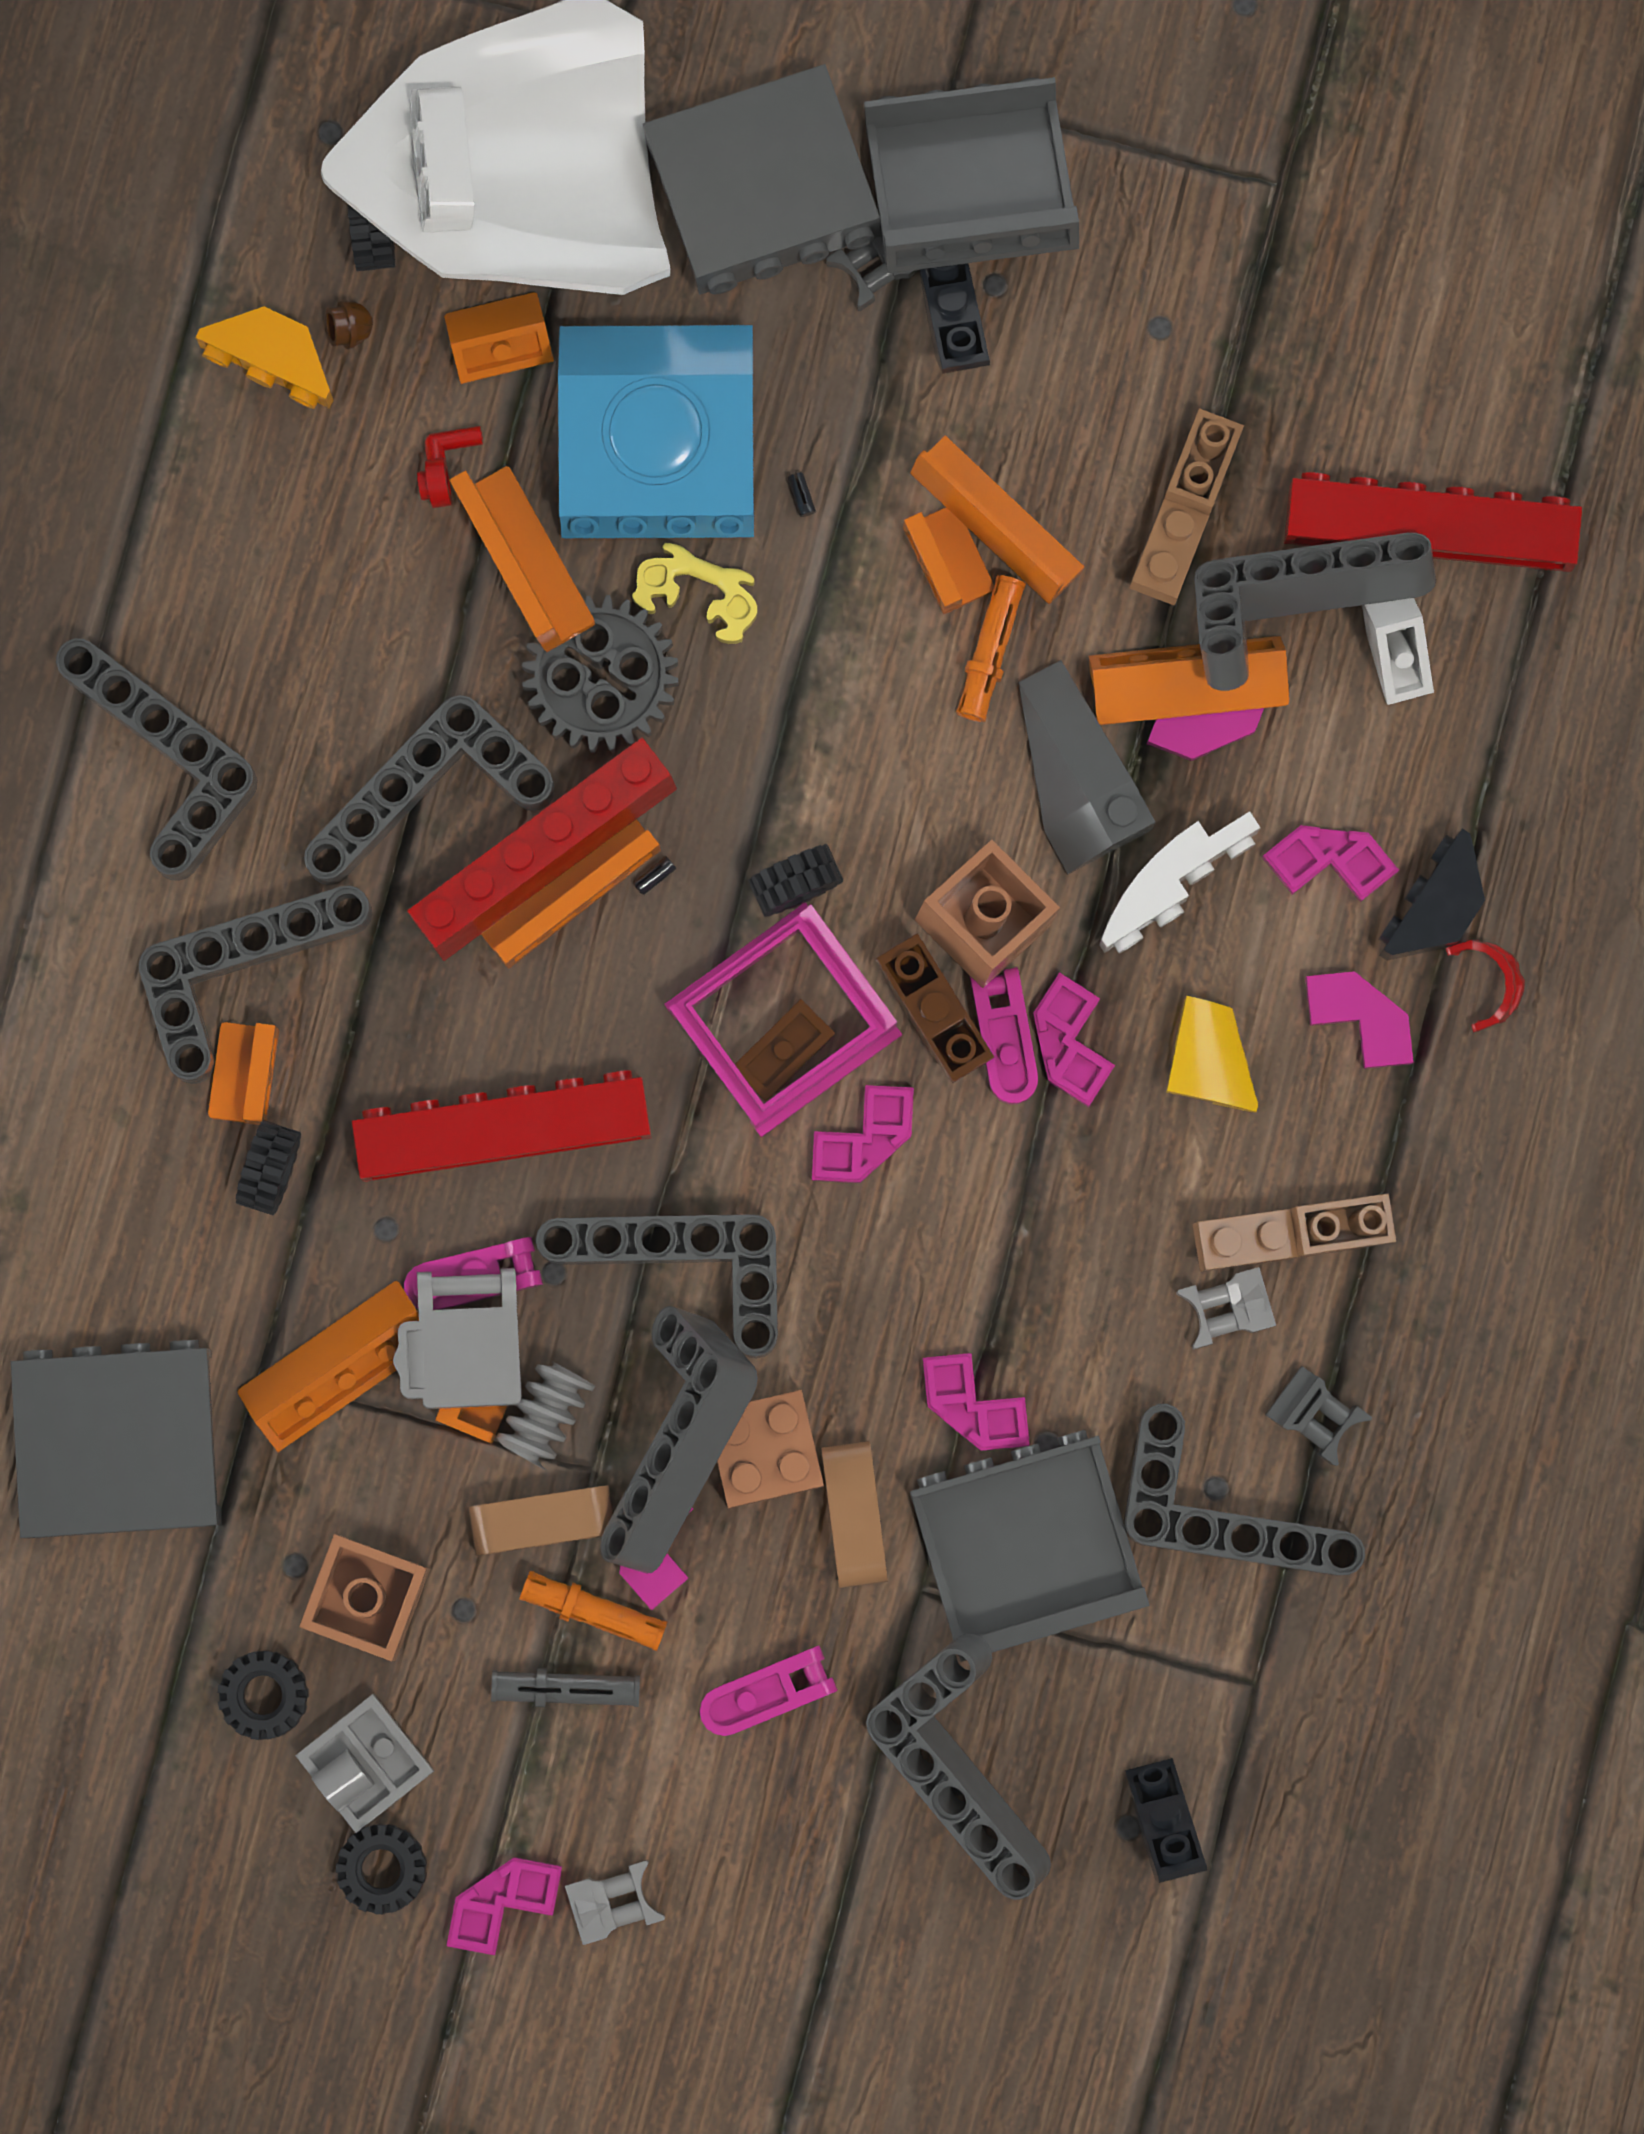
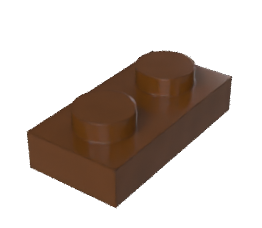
[735,999,835,1102]

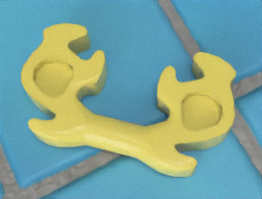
[632,543,758,644]

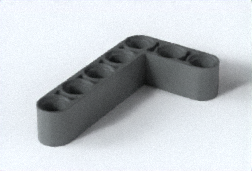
[1194,533,1436,691]
[56,638,258,881]
[304,695,555,885]
[139,885,373,1084]
[536,1215,778,1359]
[600,1306,758,1574]
[1124,1404,1365,1576]
[866,1634,1051,1900]

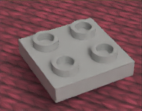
[295,1694,434,1833]

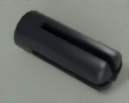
[788,472,816,517]
[634,856,676,895]

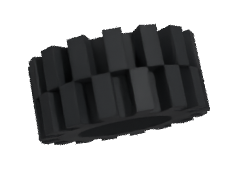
[348,204,396,271]
[748,844,843,917]
[235,1120,301,1216]
[217,1651,309,1740]
[336,1824,427,1915]

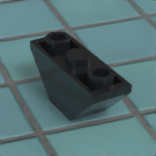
[919,263,990,374]
[1378,828,1485,961]
[1125,1758,1207,1883]

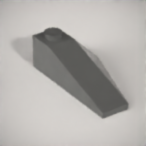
[1018,660,1156,875]

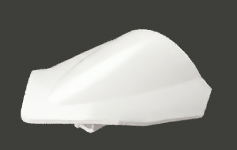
[321,0,670,295]

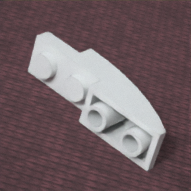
[1099,811,1260,953]

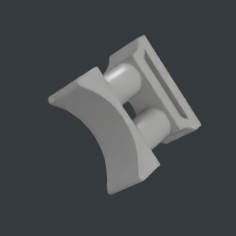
[1176,1267,1276,1350]
[565,1860,665,1945]

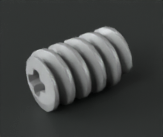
[496,1361,595,1471]

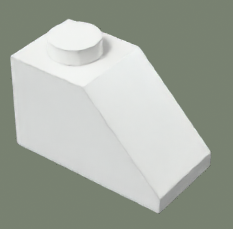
[1362,598,1434,705]

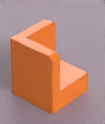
[435,1405,508,1444]

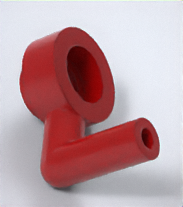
[417,426,484,508]

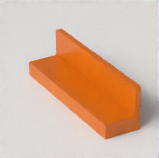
[910,435,1085,605]
[449,466,595,653]
[1089,636,1289,725]
[481,819,661,969]
[237,1281,419,1452]

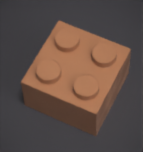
[915,840,1060,988]
[717,1390,824,1509]
[299,1534,430,1661]

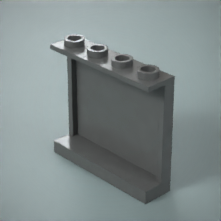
[643,64,882,295]
[864,77,1079,273]
[11,1340,222,1539]
[910,1430,1150,1662]

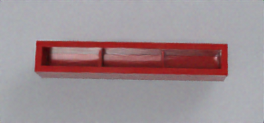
[1284,472,1582,572]
[407,737,677,961]
[352,1070,652,1182]

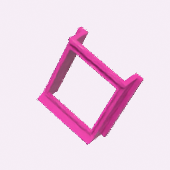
[664,902,902,1138]

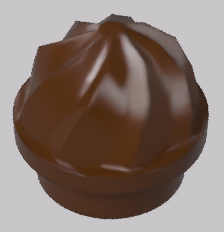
[325,301,373,349]

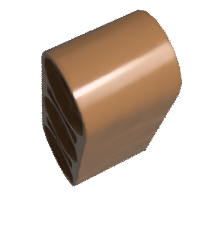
[821,1441,888,1588]
[468,1485,613,1556]

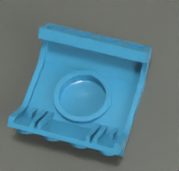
[558,325,754,538]

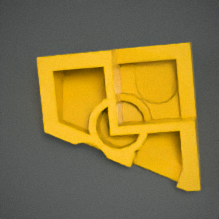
[1166,996,1258,1113]

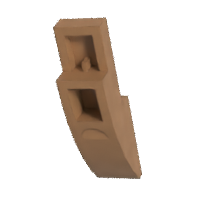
[1129,408,1244,606]
[1193,1194,1396,1272]

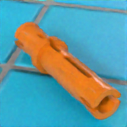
[956,575,1026,722]
[519,1570,668,1651]

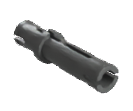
[491,1668,640,1708]

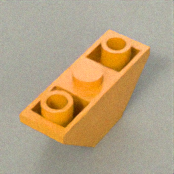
[195,306,334,409]

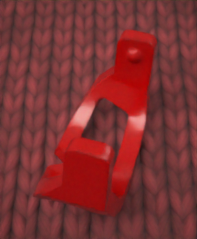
[1445,940,1525,1033]

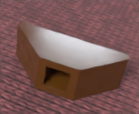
[876,933,995,1083]

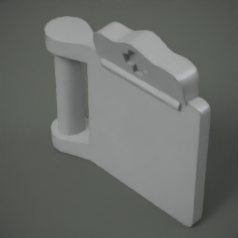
[393,1268,521,1409]

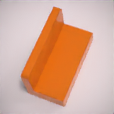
[444,292,554,384]
[903,508,994,615]
[208,1022,280,1125]

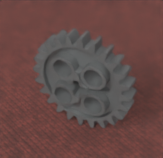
[522,595,679,753]

